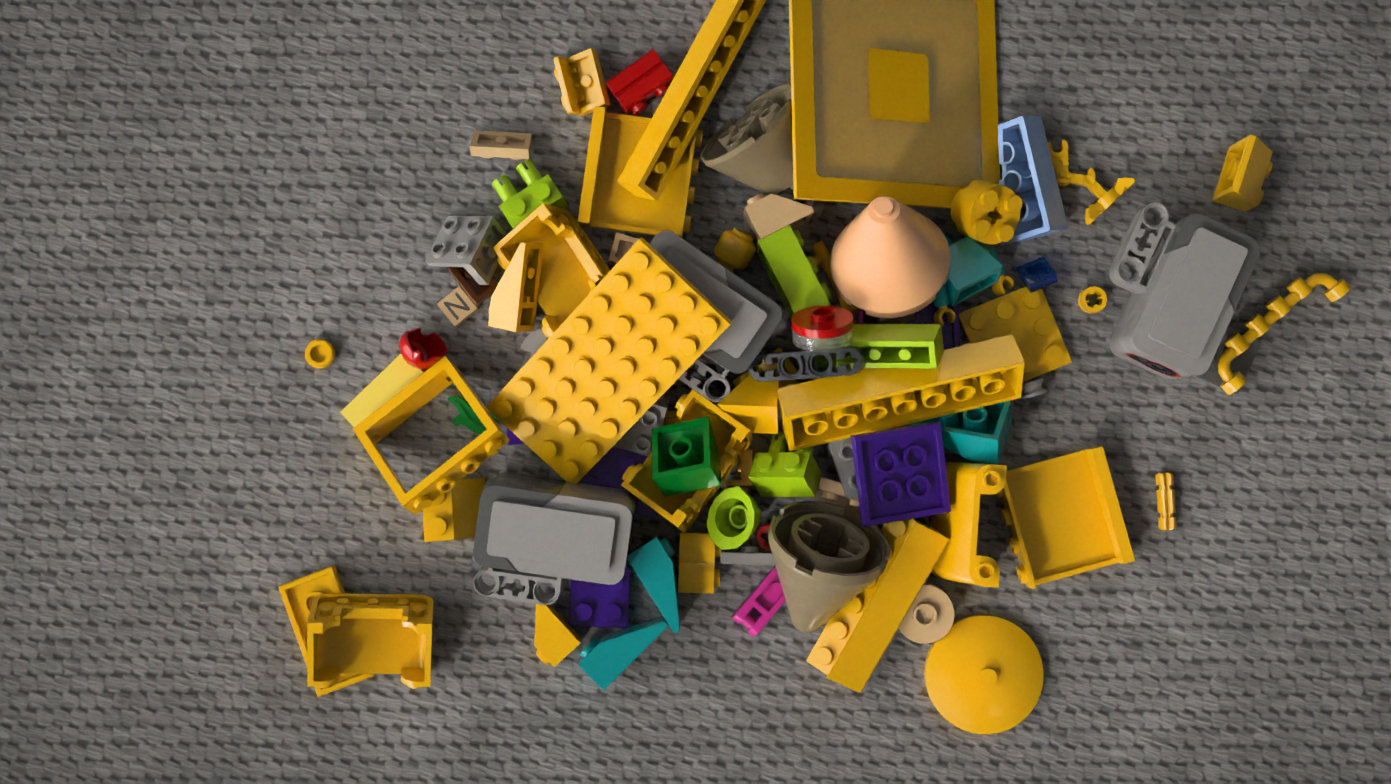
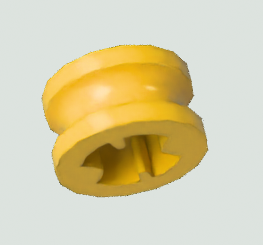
[1078,286,1107,314]

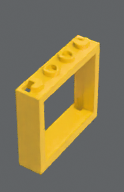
[353,356,510,515]

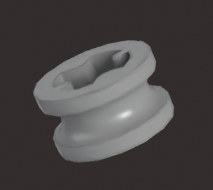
[1021,378,1047,400]

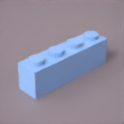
[998,116,1069,246]

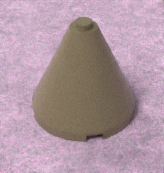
[768,501,890,633]

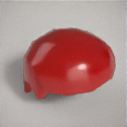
[399,327,447,370]

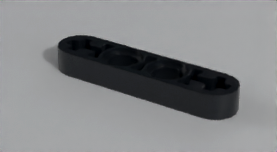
[749,346,866,382]

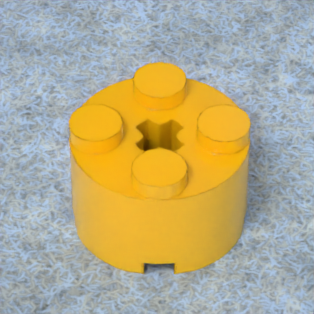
[950,180,1022,245]

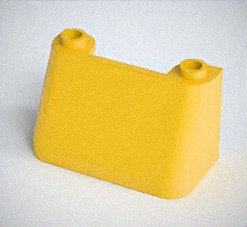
[493,203,610,338]
[621,389,753,533]
[930,462,1007,588]
[307,593,434,689]

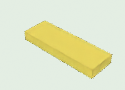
[340,354,424,427]

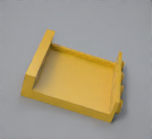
[578,106,703,239]
[995,446,1135,589]

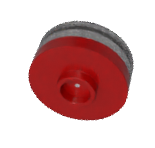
[792,306,854,352]

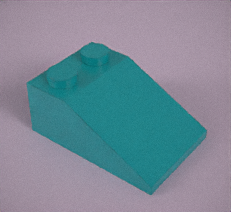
[909,400,1012,465]
[627,534,680,634]
[578,616,669,691]

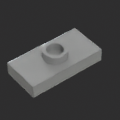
[720,546,775,565]

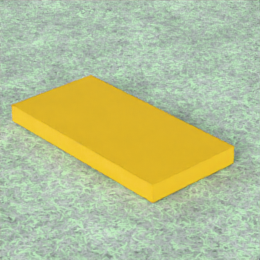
[278,565,375,697]

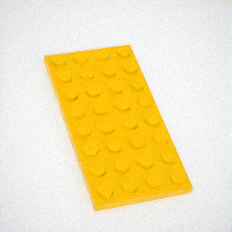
[486,237,732,484]

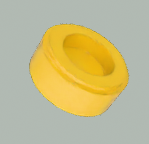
[305,339,336,369]

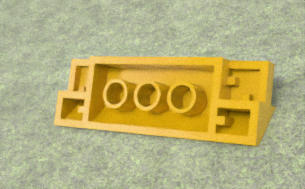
[806,518,950,693]

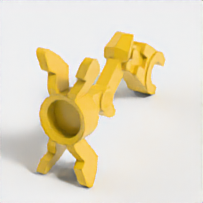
[1048,140,1135,225]

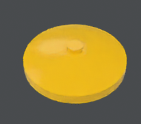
[924,615,1044,734]

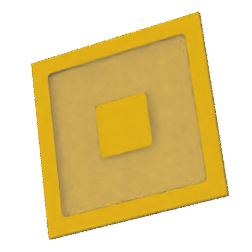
[789,0,1000,209]

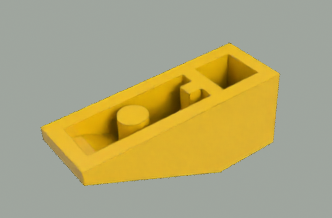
[488,242,544,332]

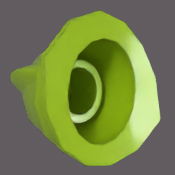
[706,486,761,550]

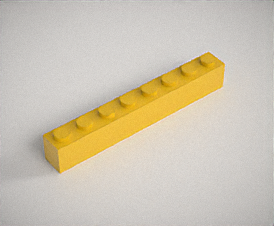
[617,0,766,201]

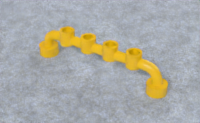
[1217,273,1352,395]

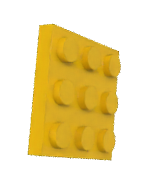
[959,282,1072,382]

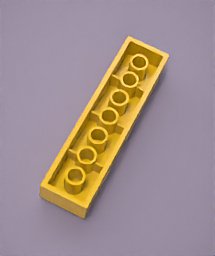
[777,334,1025,452]

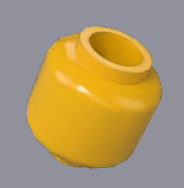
[713,227,757,273]

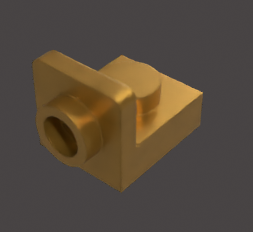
[724,450,757,495]

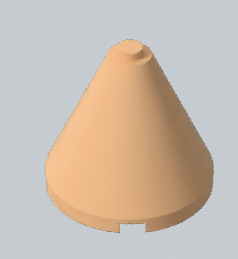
[830,196,951,318]

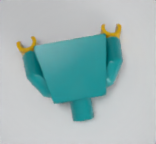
[934,234,1014,326]

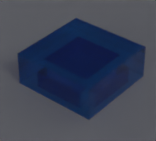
[1017,256,1058,293]

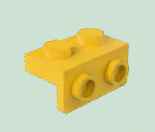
[553,48,610,116]

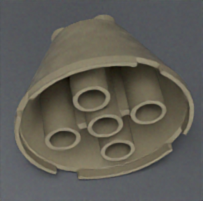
[700,83,794,196]

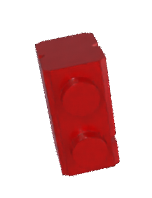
[606,49,673,115]

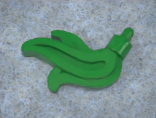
[448,396,500,434]

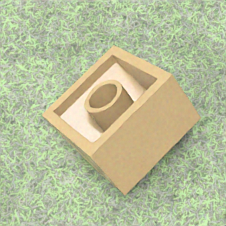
[743,193,814,244]

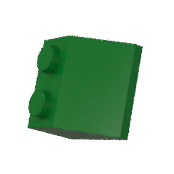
[652,417,721,497]

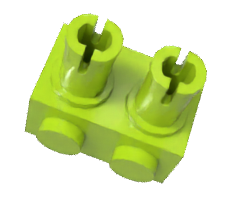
[492,159,570,229]
[749,432,822,497]

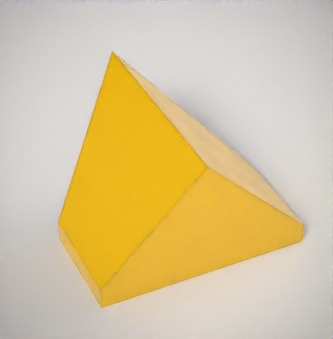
[717,374,780,434]

